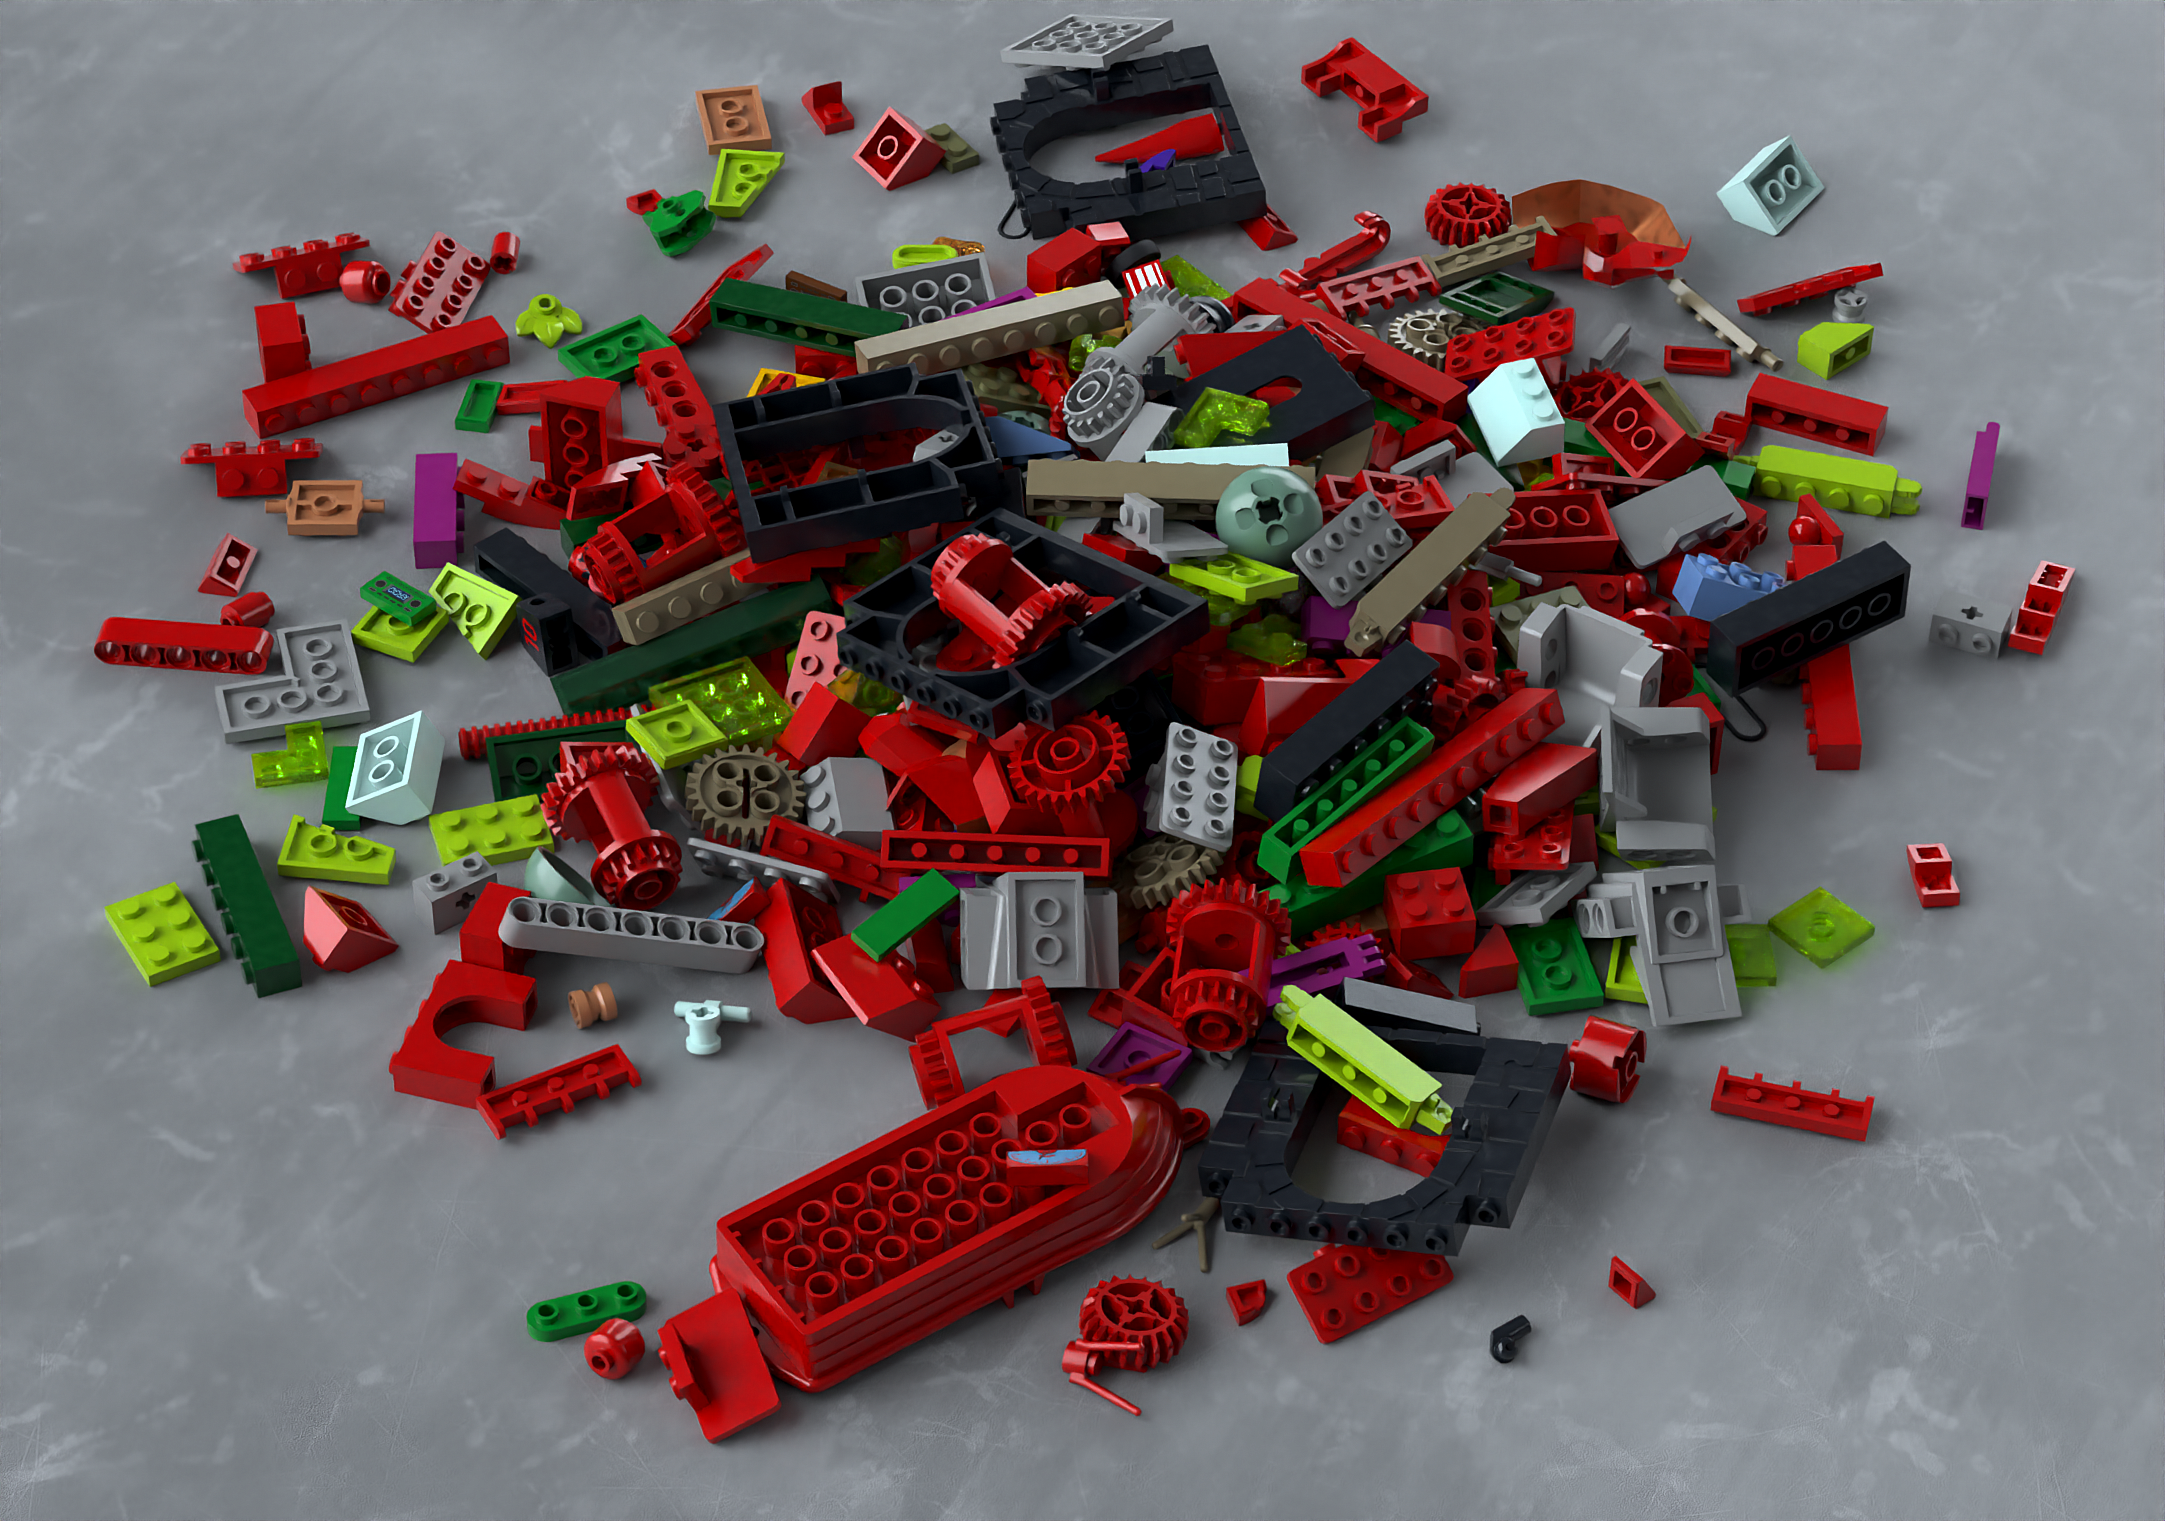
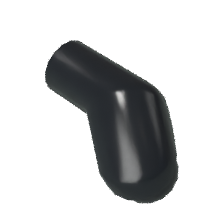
[1489,1315,1531,1364]

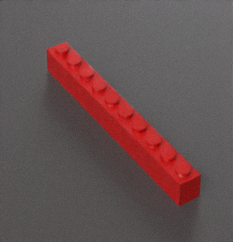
[1299,688,1565,888]

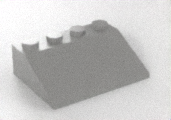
[854,252,996,328]

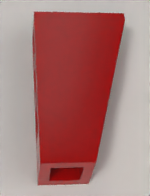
[1173,330,1289,383]
[1482,742,1598,835]

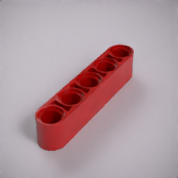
[94,617,274,675]

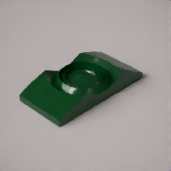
[1439,270,1555,326]

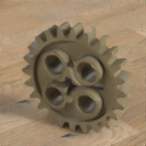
[1387,309,1490,372]
[684,744,806,847]
[1108,832,1227,909]

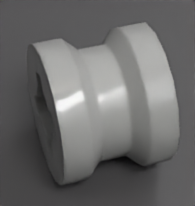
[1832,287,1868,324]

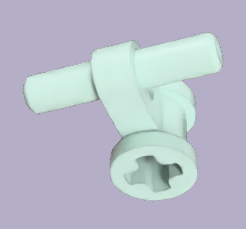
[674,1000,752,1055]

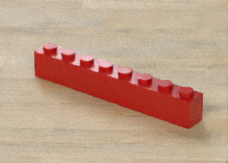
[1232,277,1469,423]
[242,315,510,439]
[1785,545,1862,770]

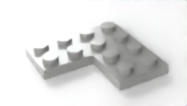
[214,618,371,744]

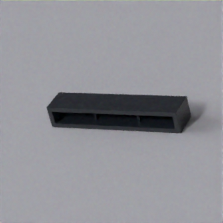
[473,527,642,674]

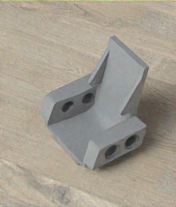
[1517,602,1663,757]
[1597,706,1715,861]
[1569,865,1753,1027]
[959,872,1119,990]

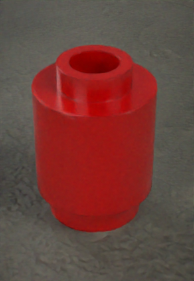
[220,591,275,628]

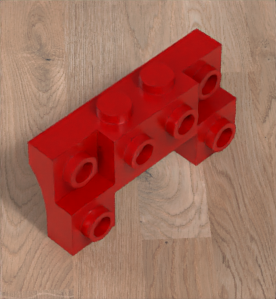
[1301,37,1429,143]

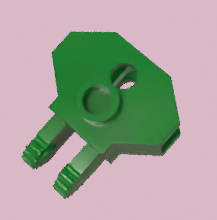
[642,190,716,257]

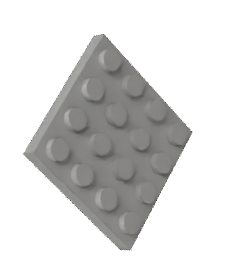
[1000,14,1174,71]

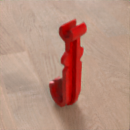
[1279,211,1391,298]

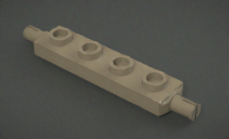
[1660,268,1783,372]

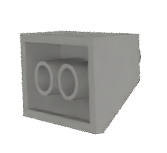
[800,757,898,851]

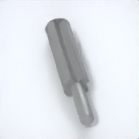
[1468,552,1542,586]

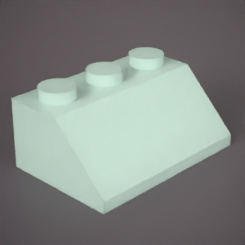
[1716,136,1825,236]
[1467,358,1565,467]
[345,710,445,826]

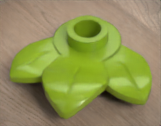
[515,294,582,349]

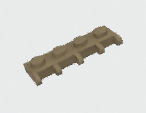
[1421,215,1557,287]

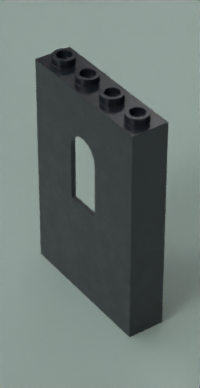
[1125,324,1376,462]

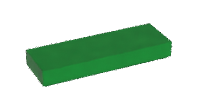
[322,746,362,830]
[851,868,960,963]

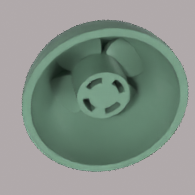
[1215,466,1323,570]
[524,846,614,908]

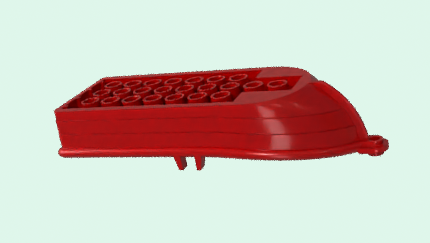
[709,1065,1210,1393]

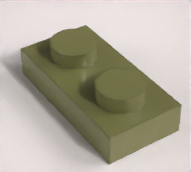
[924,123,979,174]

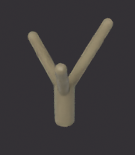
[1152,1197,1220,1273]

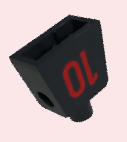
[516,592,580,677]

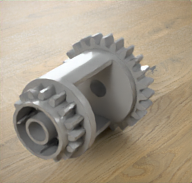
[1079,283,1217,402]
[1062,367,1147,462]

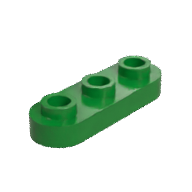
[526,1281,647,1342]

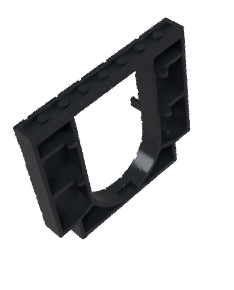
[990,44,1267,242]
[712,362,1005,564]
[836,507,1211,740]
[1197,1016,1572,1257]

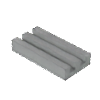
[1589,322,1630,372]

